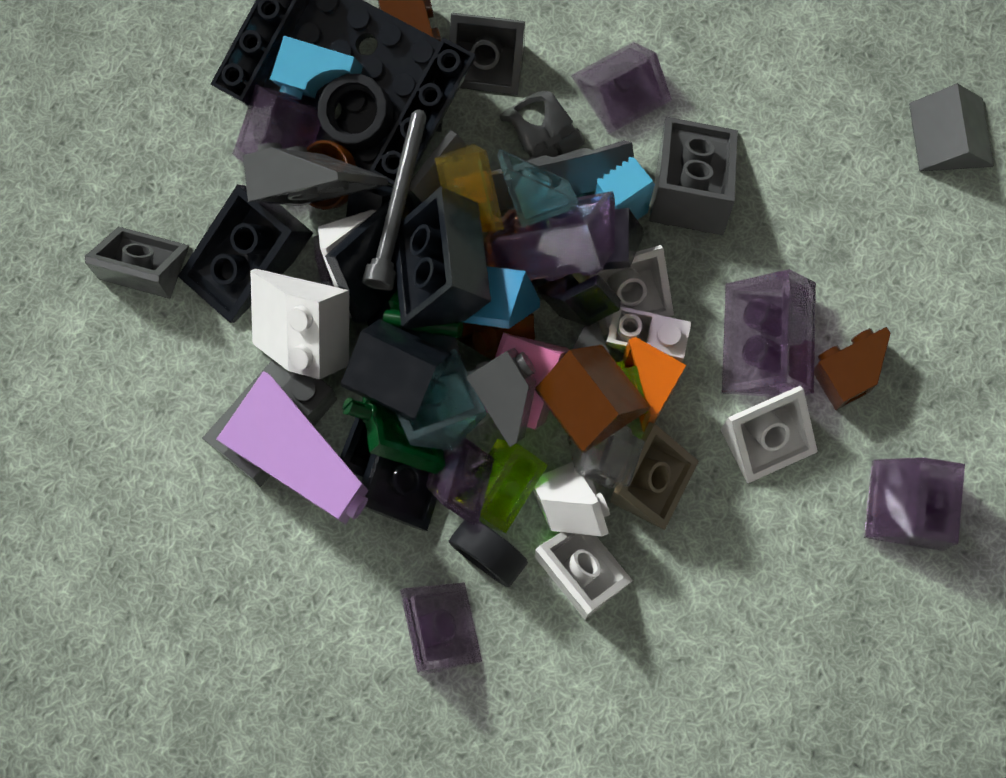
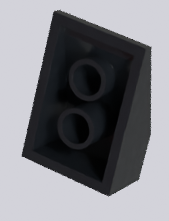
[178,184,313,323]

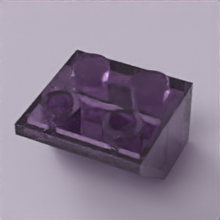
[864,457,965,551]

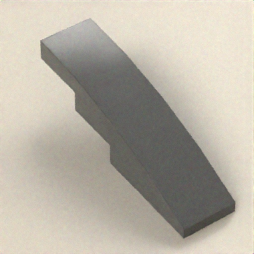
[481,140,634,212]

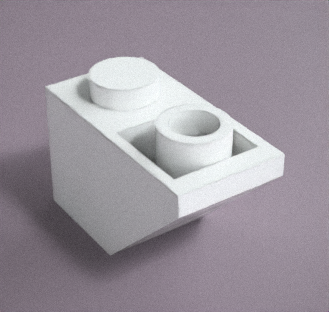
[606,306,691,362]
[530,462,610,537]

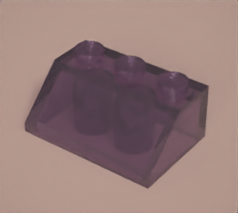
[483,191,615,281]
[722,269,816,397]

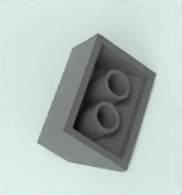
[202,359,338,487]

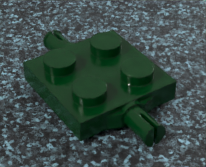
[342,397,464,474]

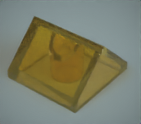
[434,144,504,232]

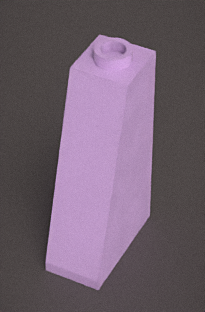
[216,371,368,525]

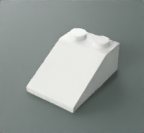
[250,269,349,379]

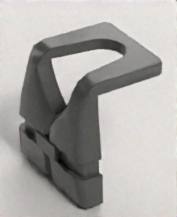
[499,91,585,160]

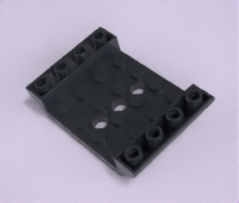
[211,0,477,186]

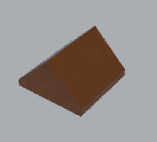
[535,345,650,454]

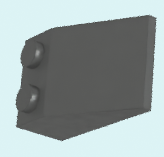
[649,117,738,235]
[243,143,388,206]

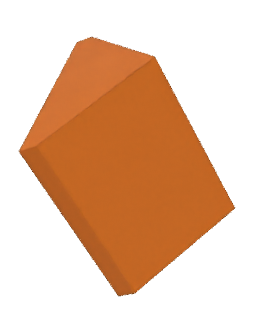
[622,337,686,432]

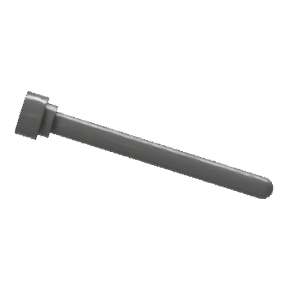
[362,110,426,291]

